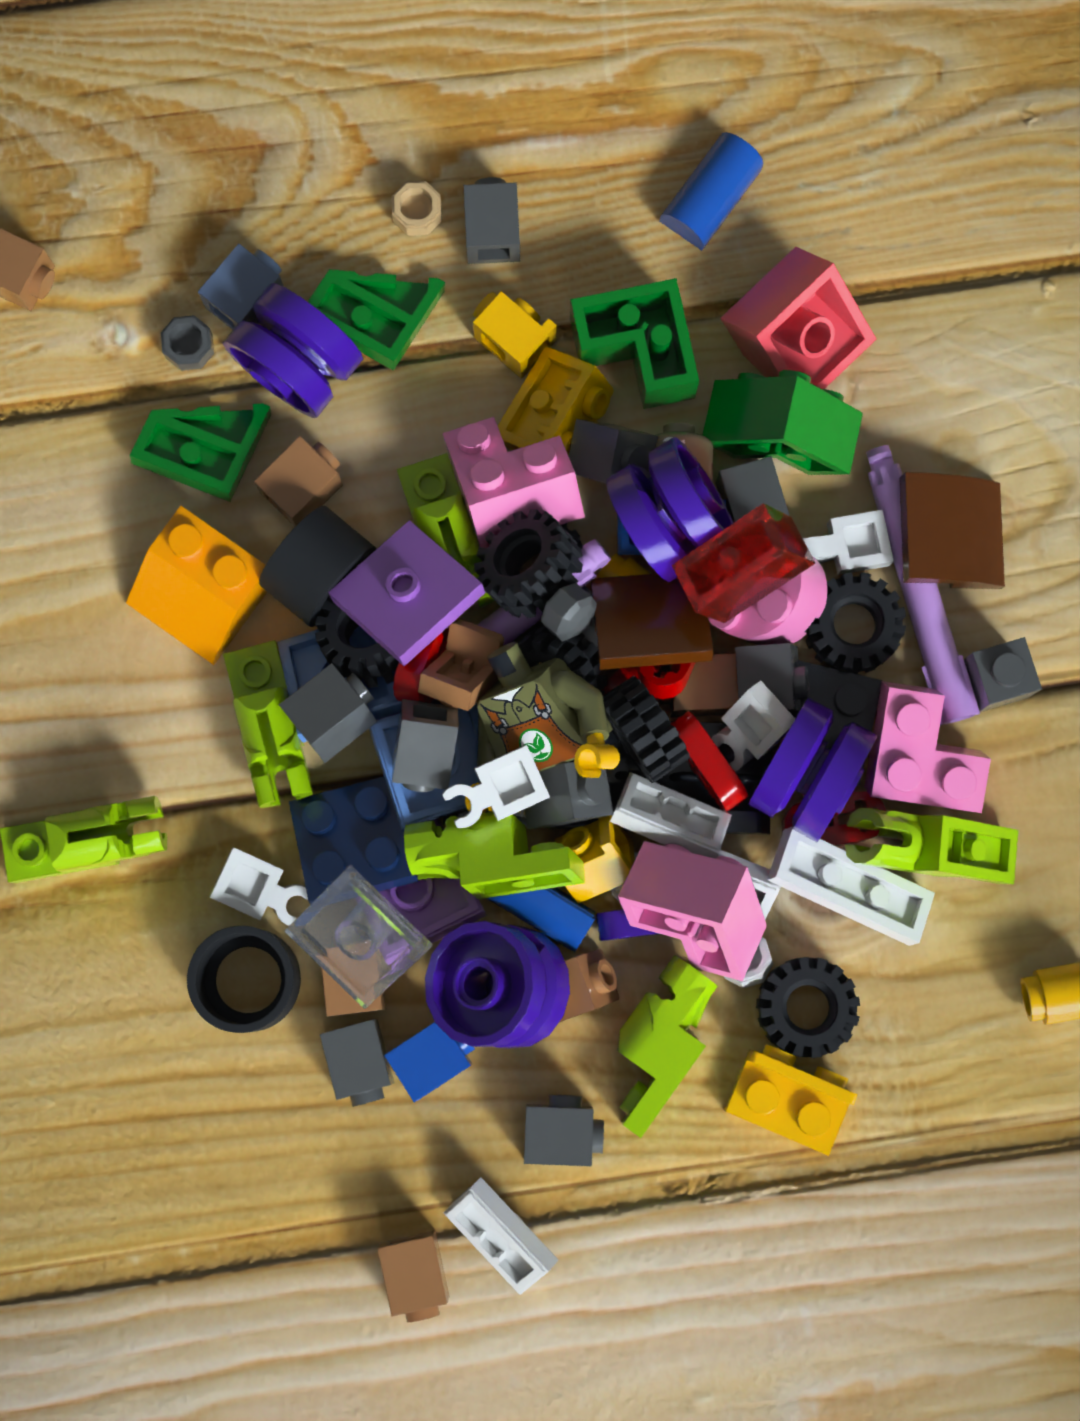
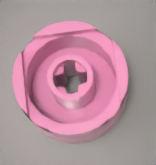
[701,529,827,645]

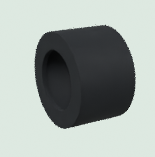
[259,506,377,627]
[187,926,301,1033]

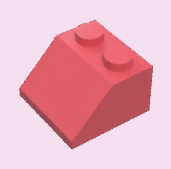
[720,247,876,389]

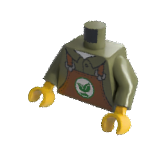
[465,642,620,813]

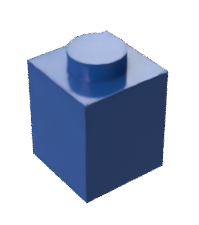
[384,1022,475,1103]

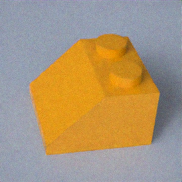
[126,505,267,665]

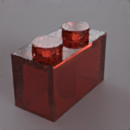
[672,503,816,623]

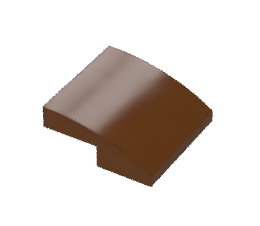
[899,472,1005,589]
[591,570,713,670]

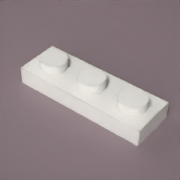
[767,827,935,946]

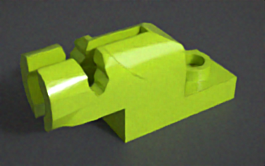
[397,453,495,608]
[223,640,313,808]
[0,796,168,883]
[845,808,1018,884]
[404,812,585,899]
[617,955,718,1138]

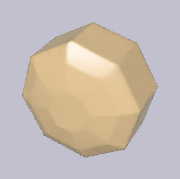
[392,181,442,236]

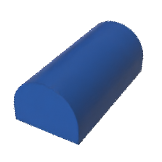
[659,132,764,251]
[486,887,597,953]

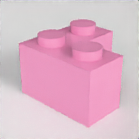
[443,417,585,548]
[864,681,991,813]
[618,841,767,981]

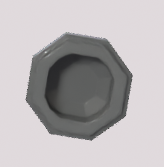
[161,315,214,371]
[541,583,597,641]

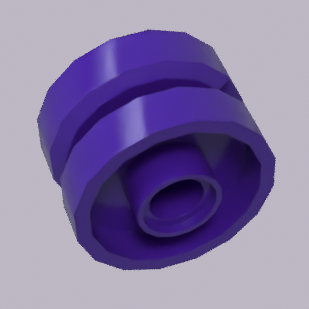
[223,283,363,418]
[606,437,738,582]
[749,697,877,842]
[425,921,570,1048]

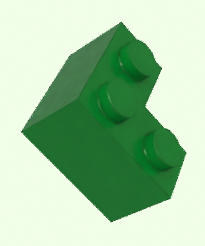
[570,278,699,409]
[702,370,863,475]

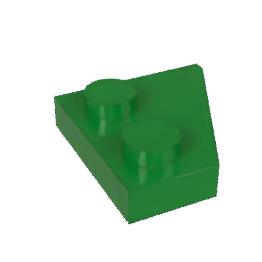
[308,269,445,371]
[129,403,271,502]

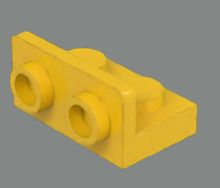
[498,346,614,456]
[724,1044,857,1156]

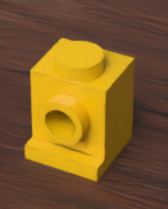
[473,291,557,379]
[555,815,635,904]

